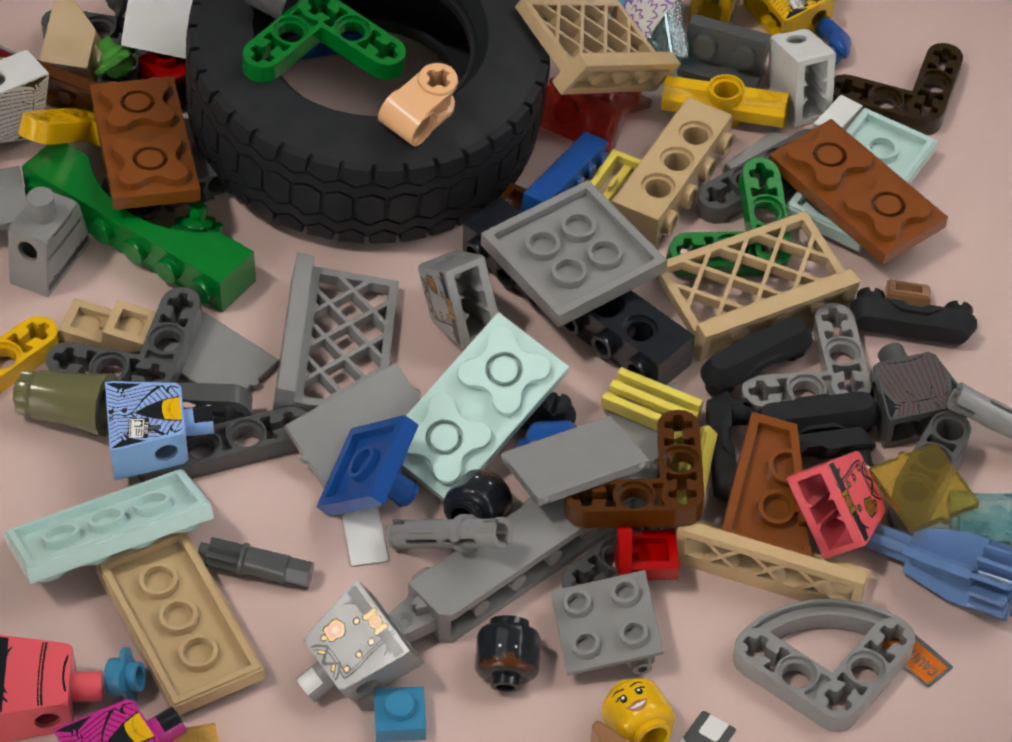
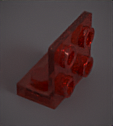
[540,77,652,154]

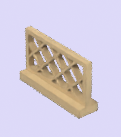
[515,0,681,95]
[656,211,860,361]

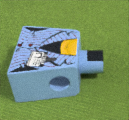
[105,381,214,480]

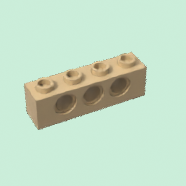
[612,97,735,248]

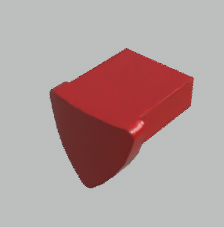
[614,526,680,580]

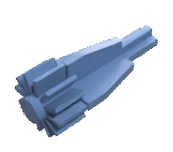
[863,523,1012,621]

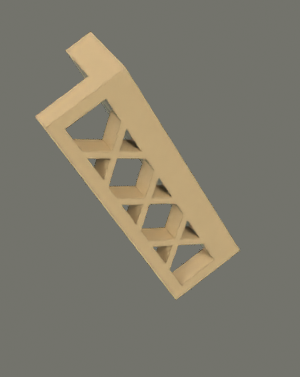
[676,519,871,603]

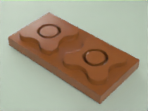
[90,76,201,210]
[768,119,948,265]

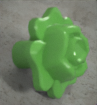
[94,35,137,79]

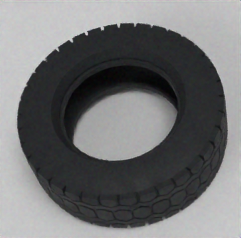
[186,0,550,244]

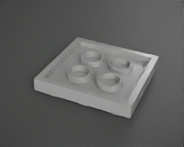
[481,180,667,328]

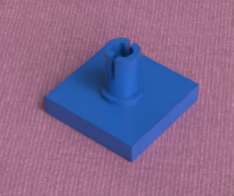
[316,415,419,517]

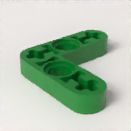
[242,0,406,83]
[666,157,792,277]

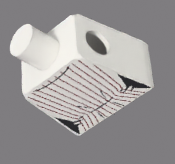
[0,50,49,143]

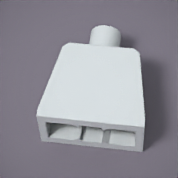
[768,29,836,127]

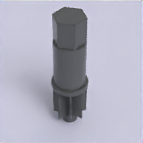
[198,537,315,588]

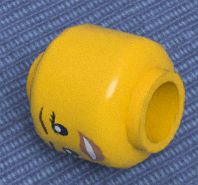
[601,678,675,742]

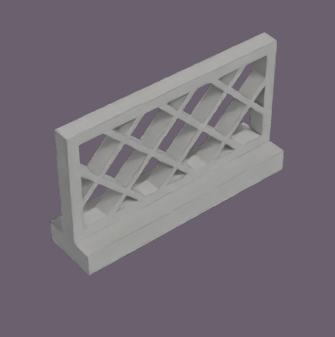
[272,253,399,412]

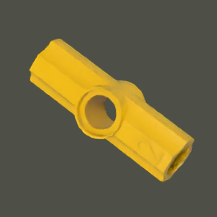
[661,74,790,128]

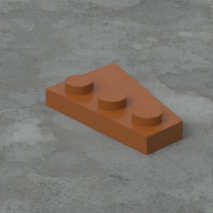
[721,412,812,557]

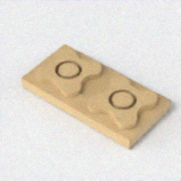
[95,532,265,716]

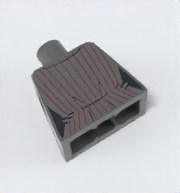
[870,343,967,449]

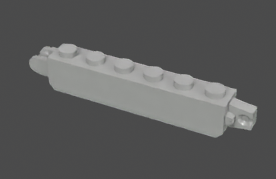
[389,432,659,643]

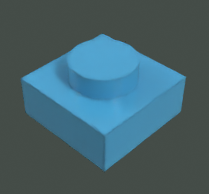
[374,687,426,742]

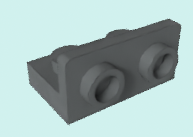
[677,14,771,89]

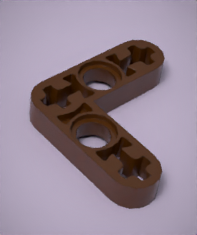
[565,410,704,528]

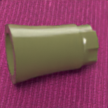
[12,370,118,437]

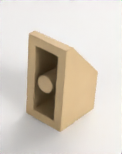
[39,0,102,82]

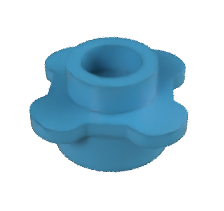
[104,647,146,704]

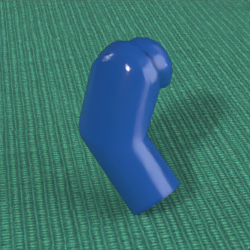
[815,16,852,65]

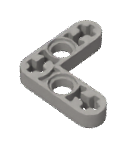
[740,302,871,412]

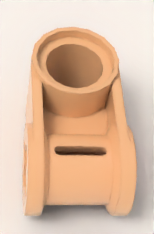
[378,63,458,147]

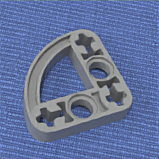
[733,599,915,732]

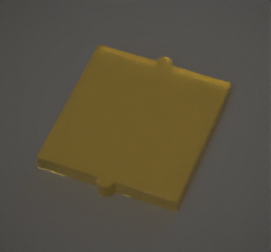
[869,443,980,534]

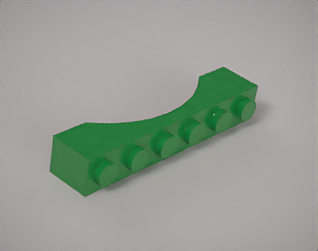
[21,143,256,312]

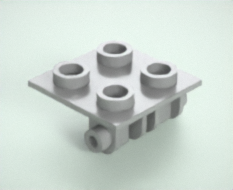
[551,570,664,676]

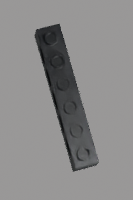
[463,197,695,385]

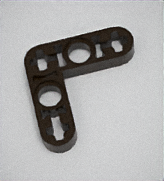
[833,43,963,135]

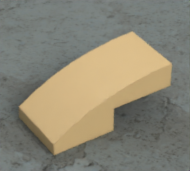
[58,298,156,352]

